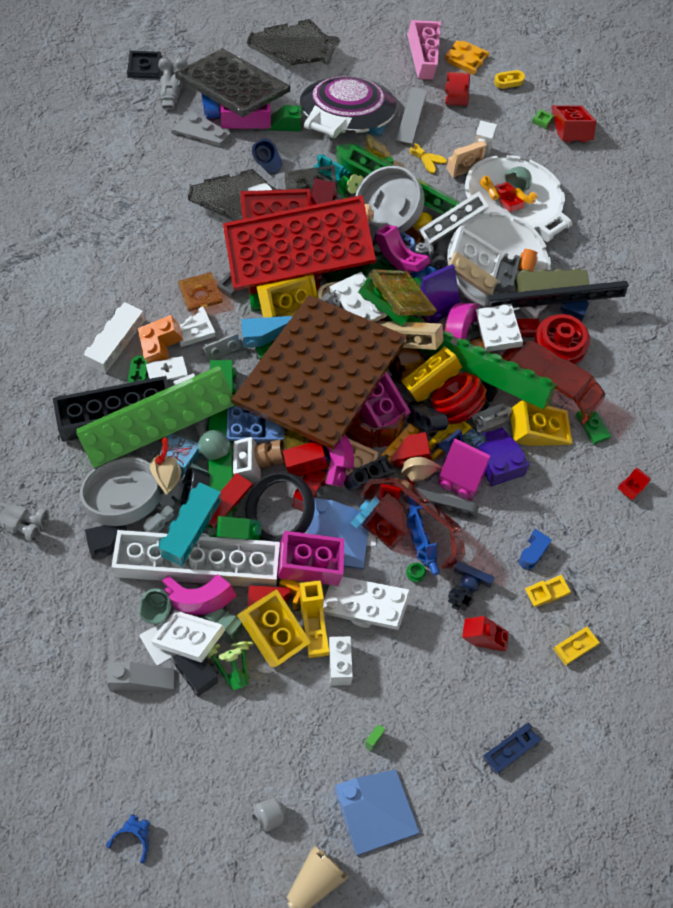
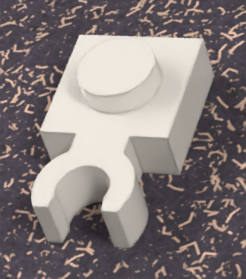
[143,505,175,533]

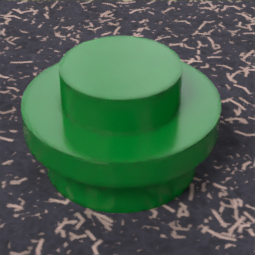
[406,563,426,583]

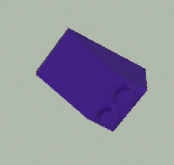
[417,264,460,323]
[468,427,529,487]

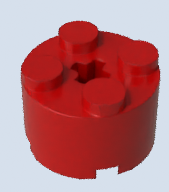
[445,72,470,106]

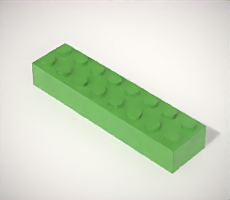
[77,366,234,468]

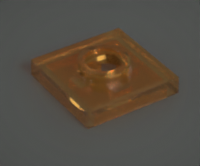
[178,272,223,312]

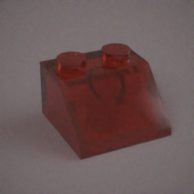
[362,493,408,550]

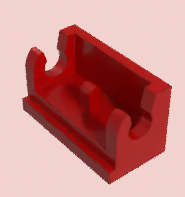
[283,441,329,476]

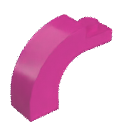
[376,224,431,275]
[445,303,479,340]
[308,435,354,487]
[162,574,237,615]

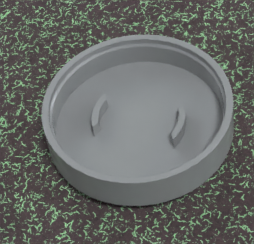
[355,166,424,234]
[80,457,162,526]

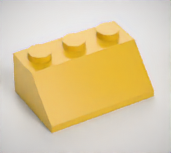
[401,347,462,402]
[237,589,311,668]

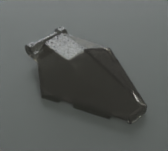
[247,19,340,65]
[188,169,285,221]

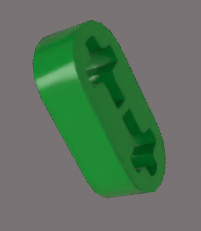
[128,355,148,383]

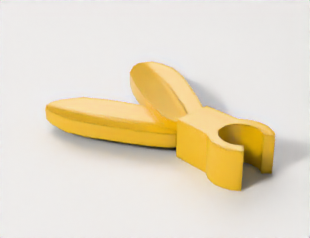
[409,143,447,174]

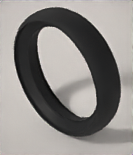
[245,472,315,542]

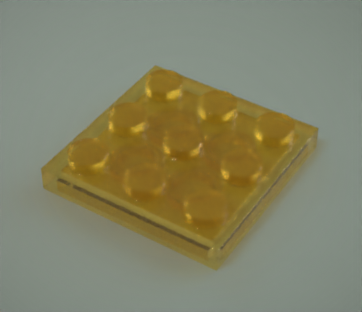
[369,269,437,316]

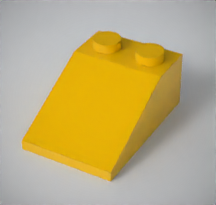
[257,275,318,318]
[510,400,572,446]

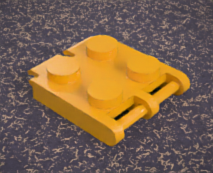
[444,41,490,75]

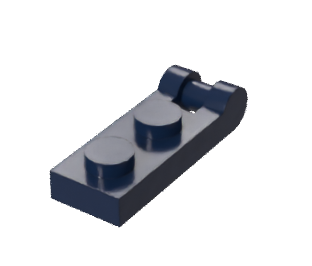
[483,722,543,775]

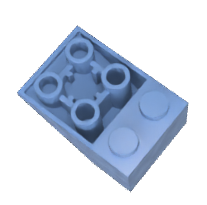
[227,406,285,445]

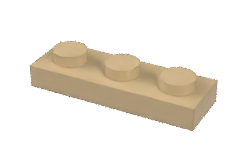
[448,252,498,295]

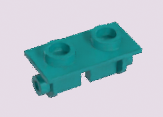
[313,154,350,182]

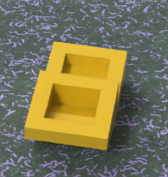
[525,574,571,607]

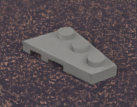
[171,111,230,147]

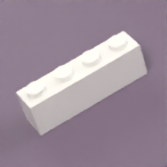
[419,191,489,245]
[84,302,145,374]

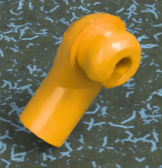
[480,176,499,200]
[516,188,538,204]

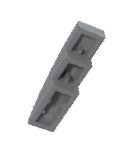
[396,87,427,146]

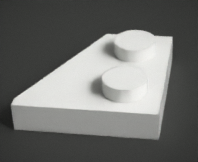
[179,307,215,347]

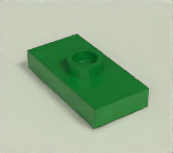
[576,406,611,445]

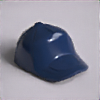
[252,138,282,174]

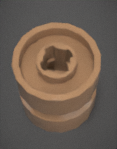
[254,439,287,469]

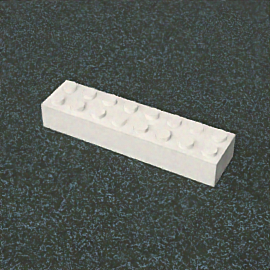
[112,530,280,587]

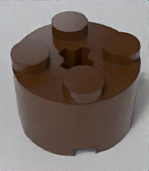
[388,348,425,384]

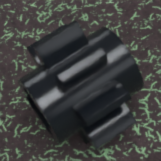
[448,585,473,611]

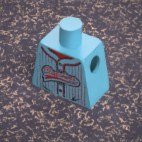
[160,434,201,476]

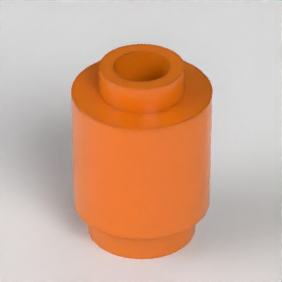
[517,249,538,272]

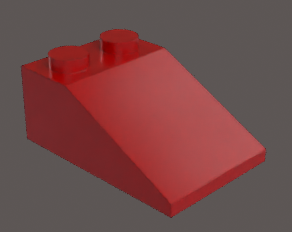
[551,105,597,142]

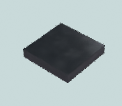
[127,51,162,79]

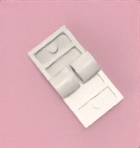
[324,577,411,630]

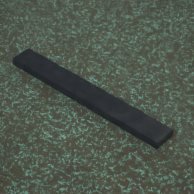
[485,281,629,309]

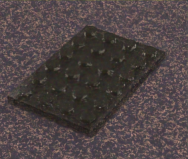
[175,48,290,117]

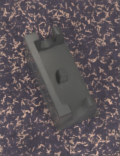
[494,253,521,294]

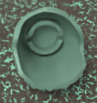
[504,166,532,191]
[197,430,230,460]
[139,588,172,625]

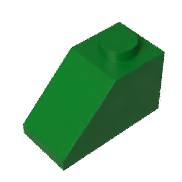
[268,105,302,132]
[217,516,262,541]

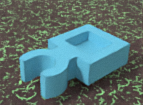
[351,496,381,528]

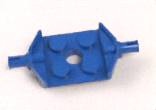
[406,494,440,576]

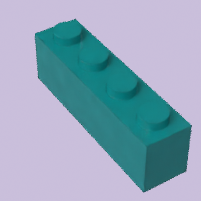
[158,482,222,567]

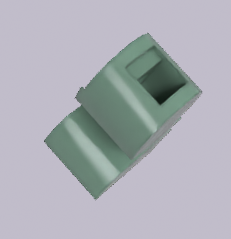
[202,608,244,644]

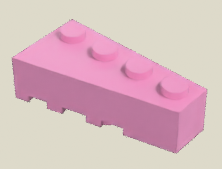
[407,20,441,79]

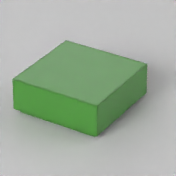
[532,109,554,129]
[365,725,385,752]

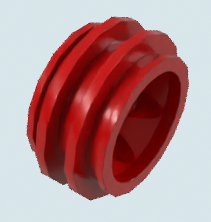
[534,314,590,367]
[431,372,487,425]

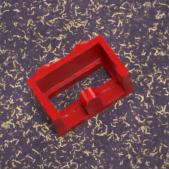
[291,470,327,512]

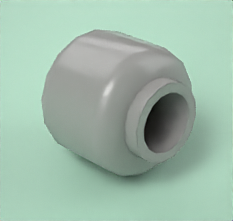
[251,798,286,832]

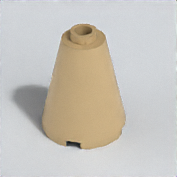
[287,845,349,908]

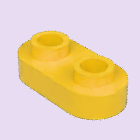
[494,70,525,89]

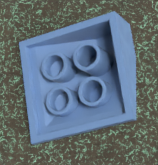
[308,498,371,570]
[334,769,420,856]

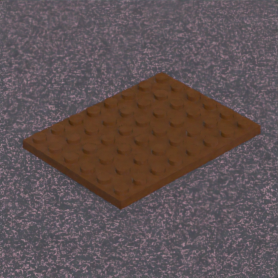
[232,295,407,450]

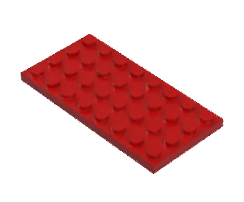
[223,195,376,291]

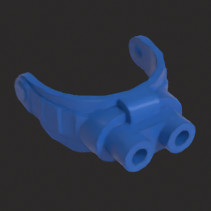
[106,814,151,864]

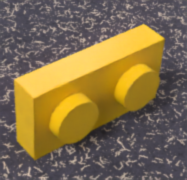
[553,626,600,666]

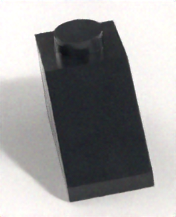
[85,525,127,559]
[172,655,219,697]

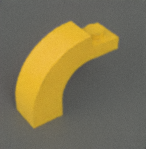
[300,580,329,658]

